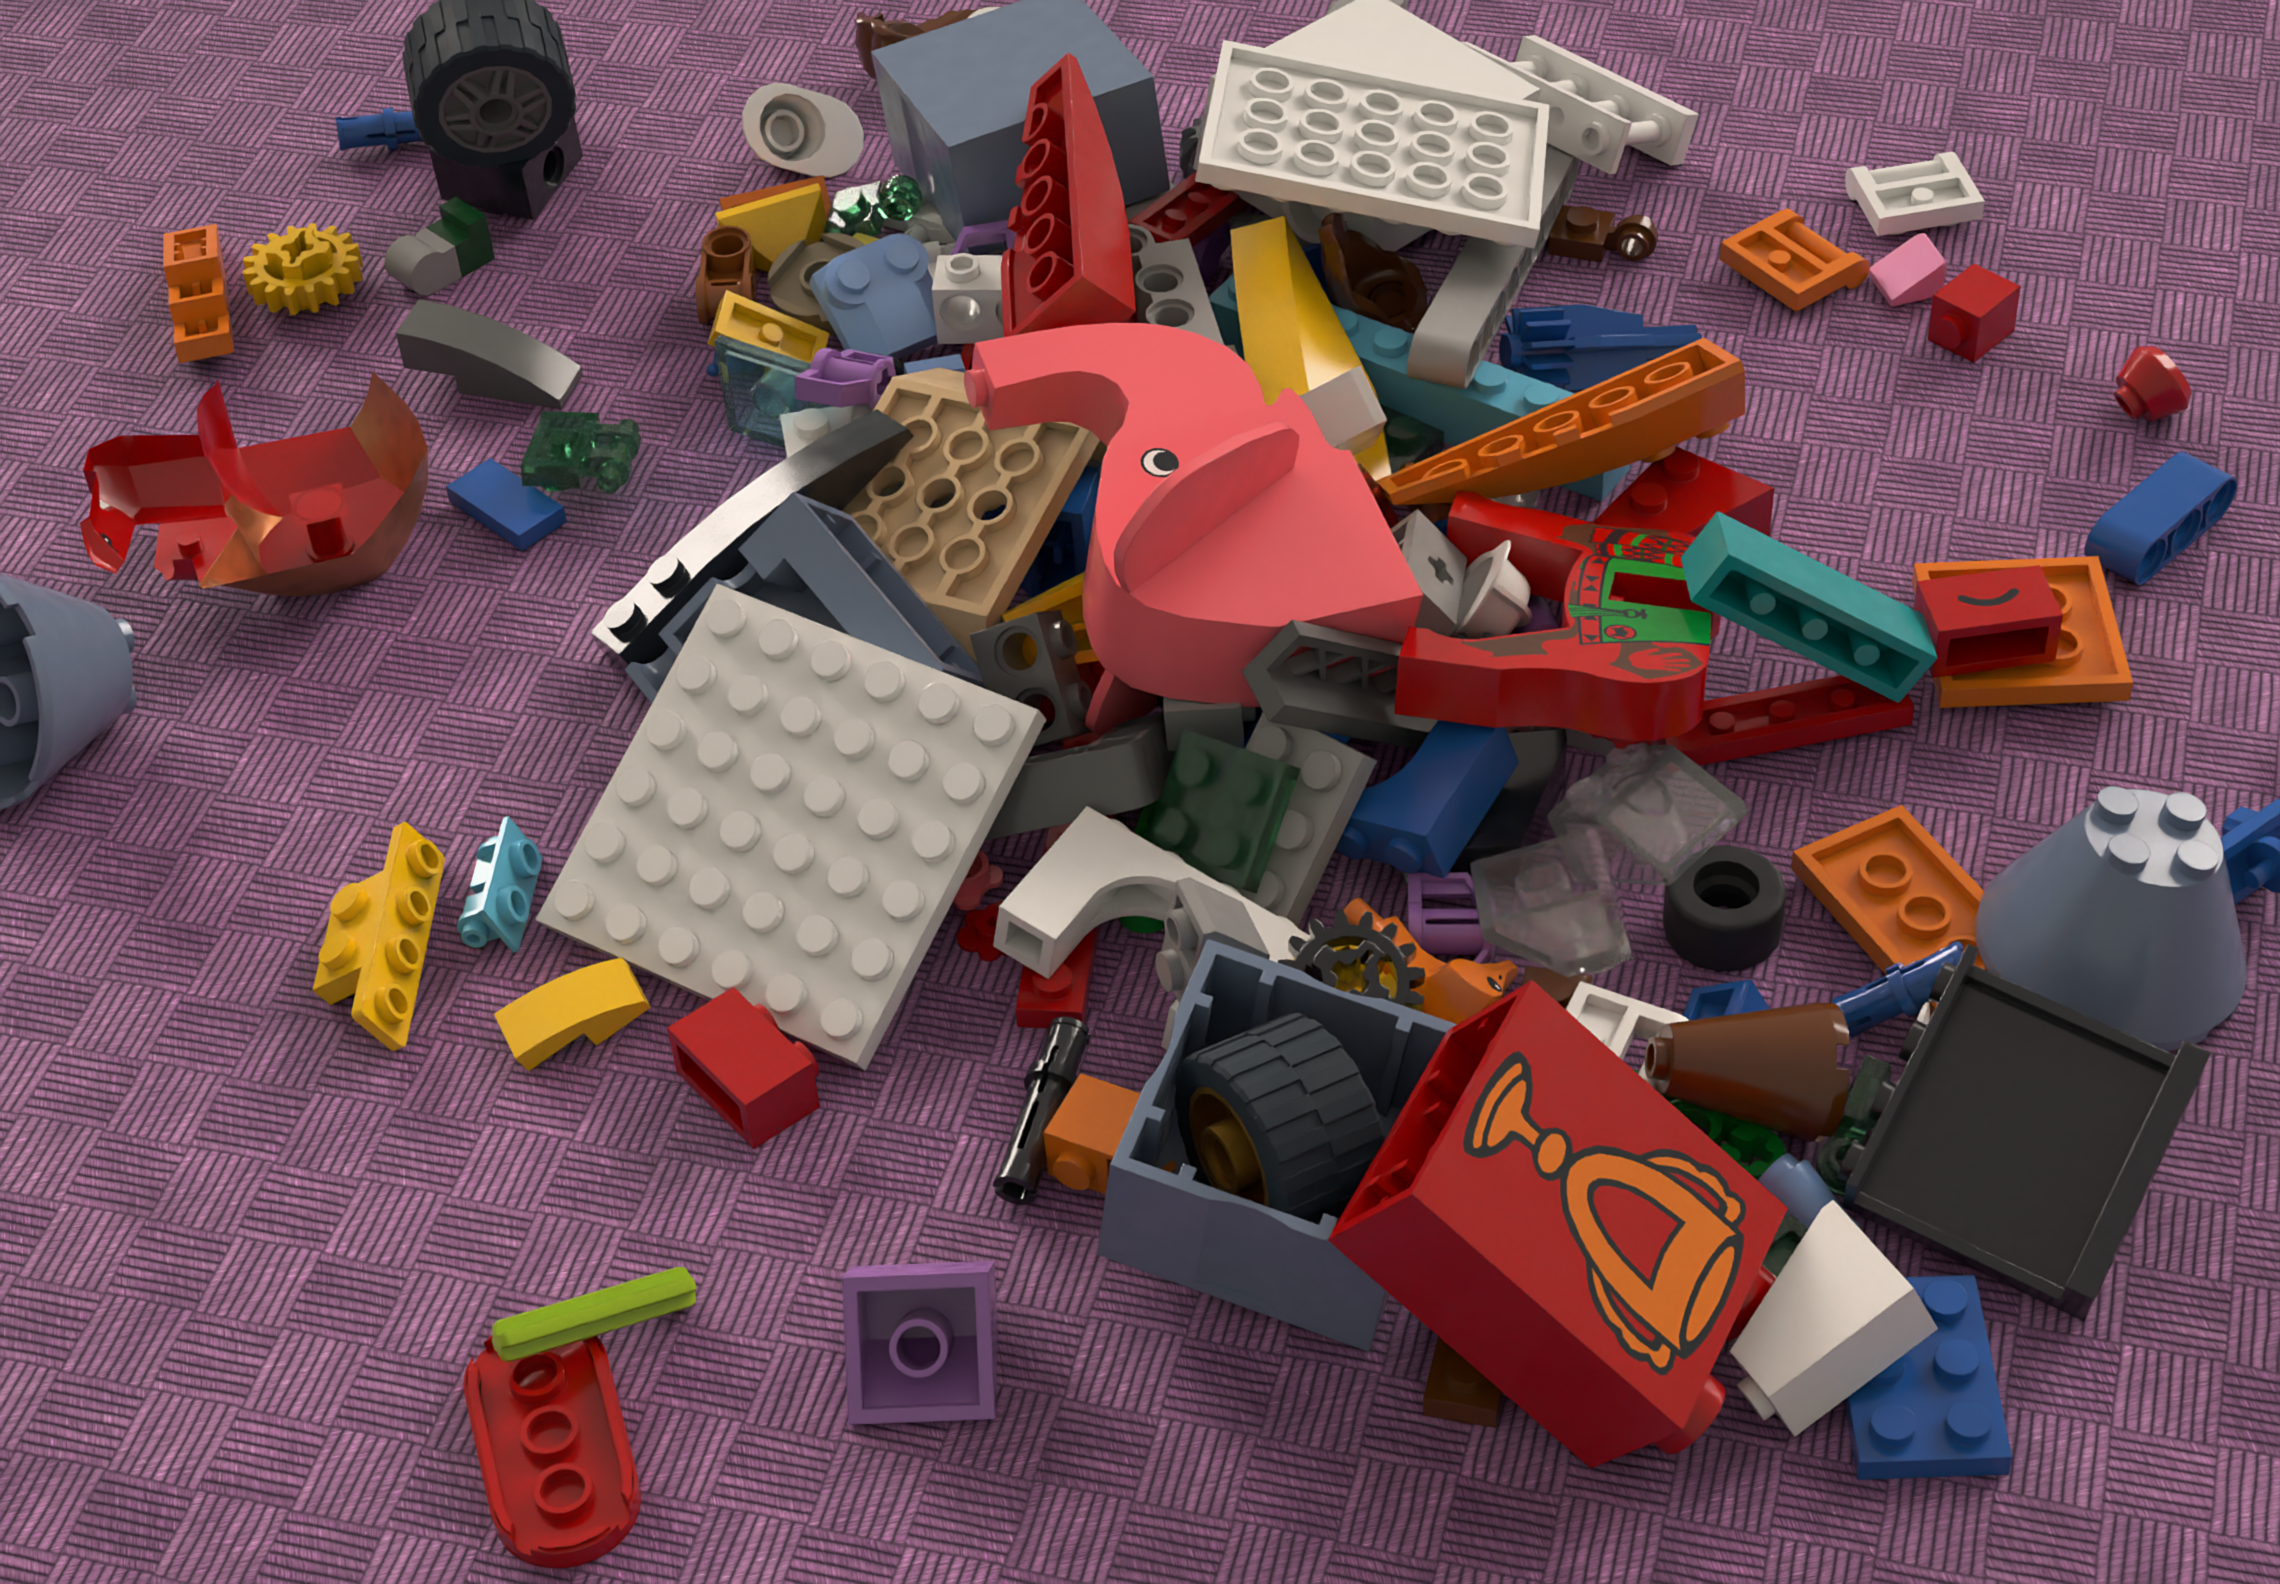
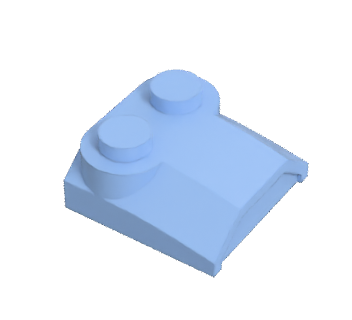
[809,233,938,359]

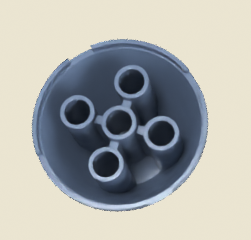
[0,573,137,810]
[1975,786,2247,1051]

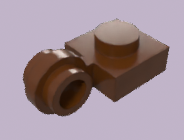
[1548,205,1658,263]

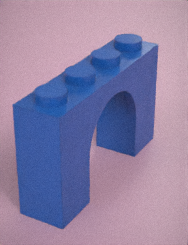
[1211,710,1519,878]

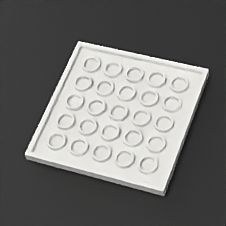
[535,584,1047,1071]

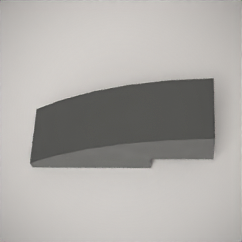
[396,299,583,409]

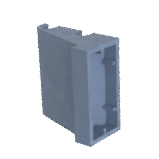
[624,492,985,703]

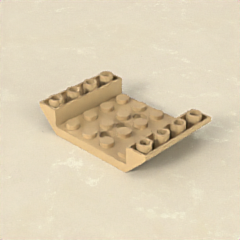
[842,367,1108,662]

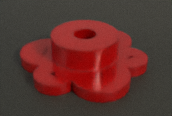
[957,901,1010,962]

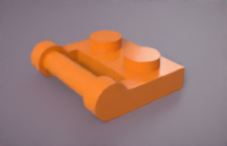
[1720,208,1870,312]

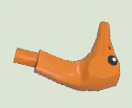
[1343,898,1518,1024]

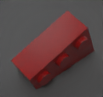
[1592,445,1774,537]

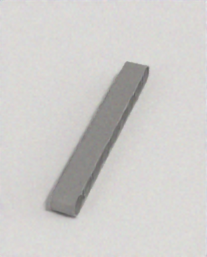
[1407,144,1579,390]

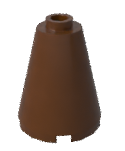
[1645,1002,1850,1142]

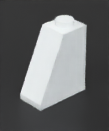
[1730,1200,1938,1437]

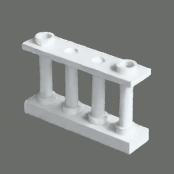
[1461,35,1699,174]

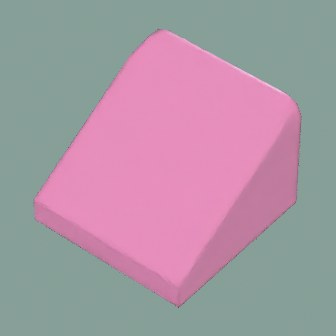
[1868,233,1946,307]

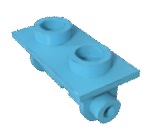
[457,816,543,953]

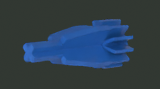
[1499,304,1702,392]

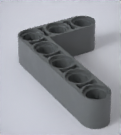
[985,713,1184,840]

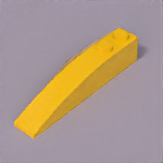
[1230,216,1392,498]

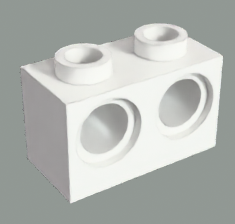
[932,253,1004,344]

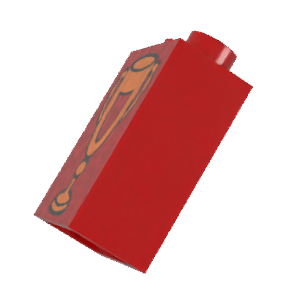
[1328,980,1788,1468]

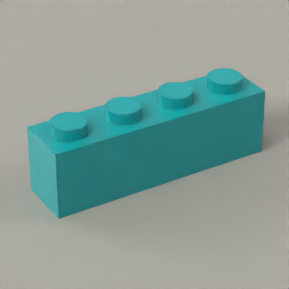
[1681,511,1937,703]

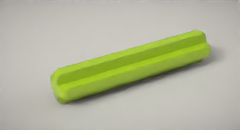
[491,1267,697,1362]

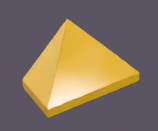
[715,183,828,272]

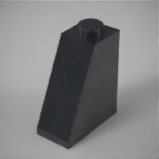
[1451,729,1567,892]

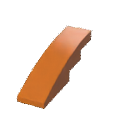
[163,224,234,364]

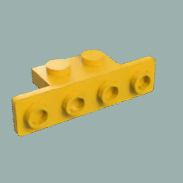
[312,822,445,1051]

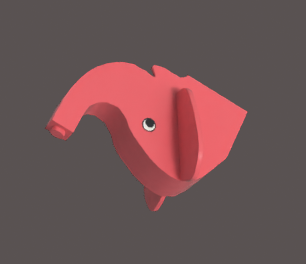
[964,323,1423,736]

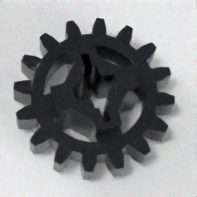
[1278,910,1425,1012]

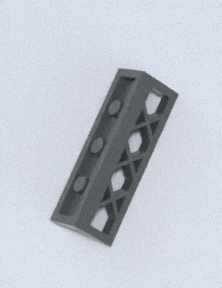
[1242,620,1438,749]

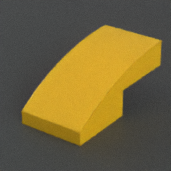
[494,957,651,1071]

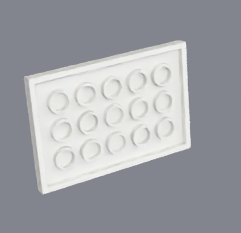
[1195,40,1550,249]

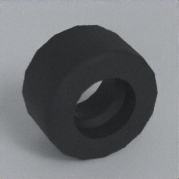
[1663,845,1787,972]

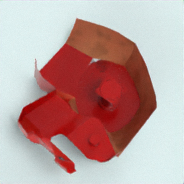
[80,371,428,597]

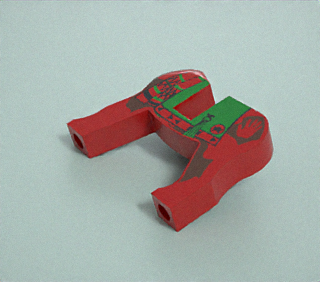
[1394,490,1721,750]

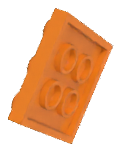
[1912,556,2133,708]

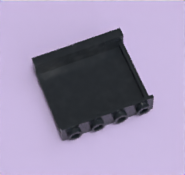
[1837,944,2211,1322]

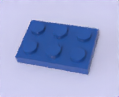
[1844,1275,2012,1480]

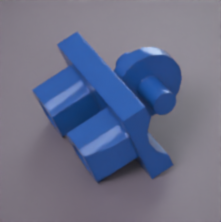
[2221,798,2280,905]

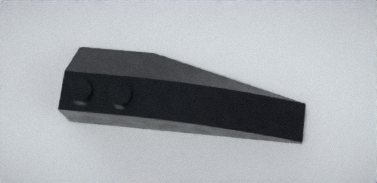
[591,409,914,669]

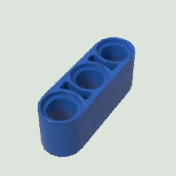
[2084,451,2238,585]

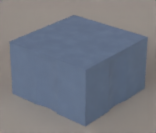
[871,0,1171,255]
[1097,939,1457,1352]

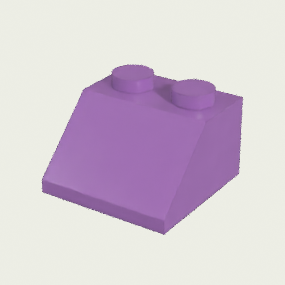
[842,1261,998,1425]

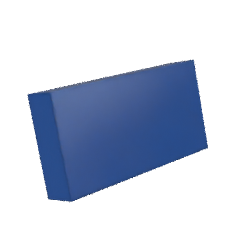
[446,458,567,551]

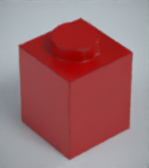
[1927,263,2021,363]

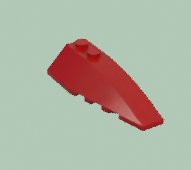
[1001,52,1136,337]

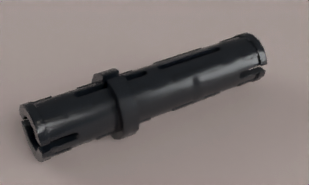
[993,1017,1091,1205]

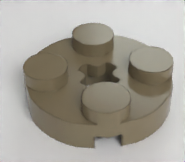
[768,233,864,336]

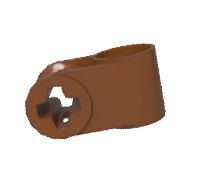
[696,226,758,324]

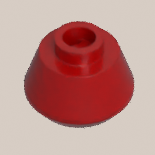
[2113,346,2192,422]

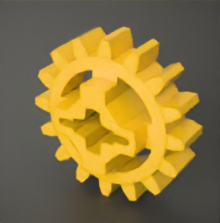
[242,223,364,315]

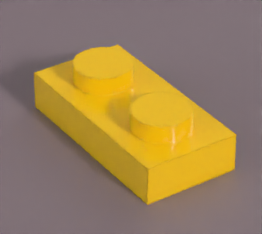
[707,290,830,380]

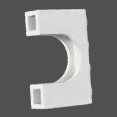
[993,806,1311,1050]

